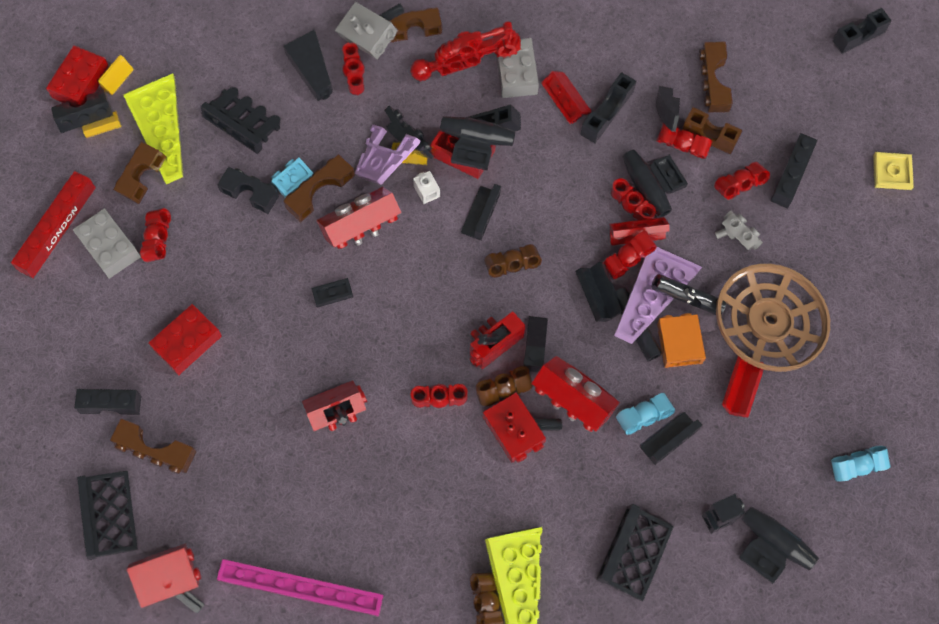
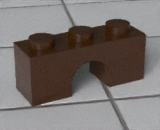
[389,8,442,42]
[682,107,743,155]
[113,142,167,204]

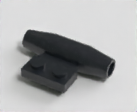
[440,116,516,171]
[622,149,688,218]
[739,506,819,584]

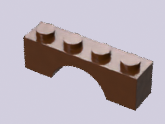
[699,42,733,113]
[284,154,355,223]
[110,419,197,474]

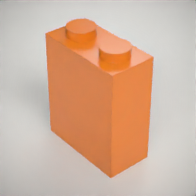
[657,313,706,368]

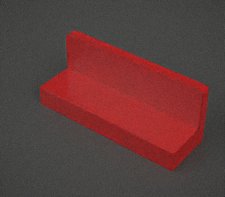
[541,71,592,124]
[610,217,669,245]
[722,356,764,418]

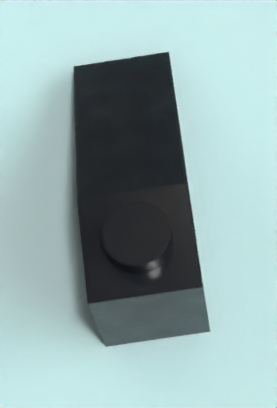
[467,104,521,131]
[523,316,548,373]

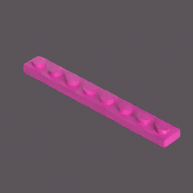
[217,559,384,617]

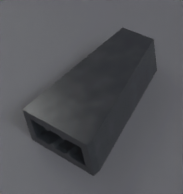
[283,30,333,101]

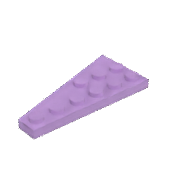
[614,247,702,344]

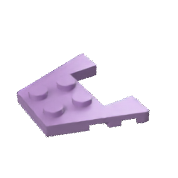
[355,125,421,185]

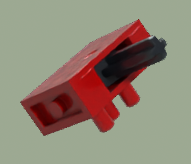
[302,380,367,431]

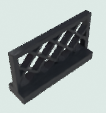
[77,470,138,561]
[596,504,674,602]

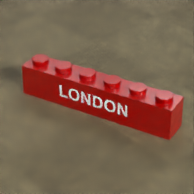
[11,171,96,279]

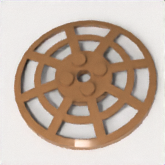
[716,264,830,372]

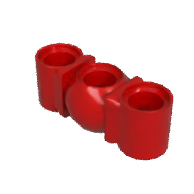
[342,42,365,95]
[656,123,713,159]
[714,162,770,200]
[611,178,656,220]
[140,208,171,262]
[604,231,657,280]
[410,383,468,408]

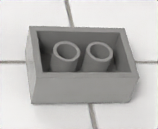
[496,38,539,98]
[73,208,141,279]

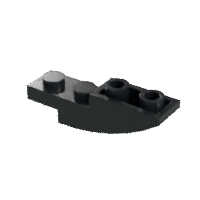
[384,106,434,159]

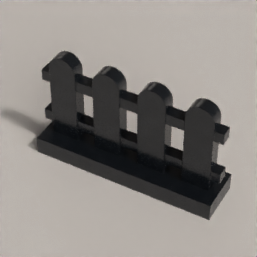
[201,87,280,154]

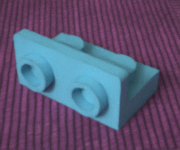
[271,158,314,198]

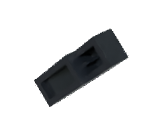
[656,86,680,132]

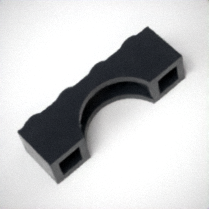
[580,72,637,144]
[771,133,818,209]

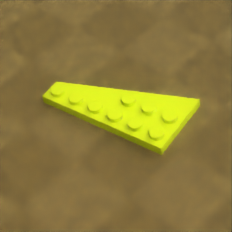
[123,74,183,184]
[485,527,542,624]

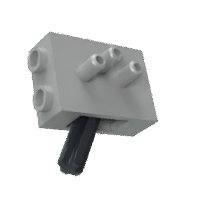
[335,2,404,59]

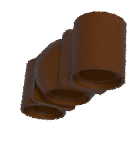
[484,244,542,278]
[475,366,533,406]
[470,572,504,624]

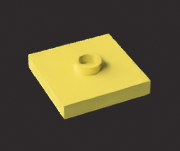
[873,152,914,190]

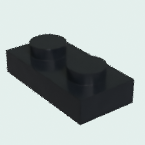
[311,278,353,308]

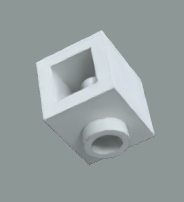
[413,171,440,204]

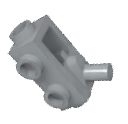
[715,210,763,250]

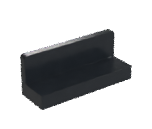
[461,184,501,241]
[575,262,624,322]
[640,412,703,465]

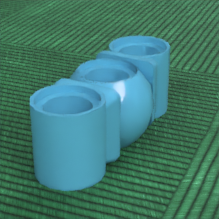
[616,393,675,435]
[831,446,890,481]

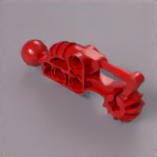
[410,22,521,81]

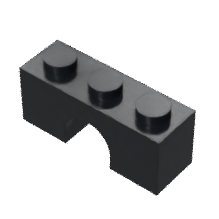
[832,8,892,54]
[51,89,113,133]
[217,167,279,214]
[74,389,141,415]
[702,494,745,534]

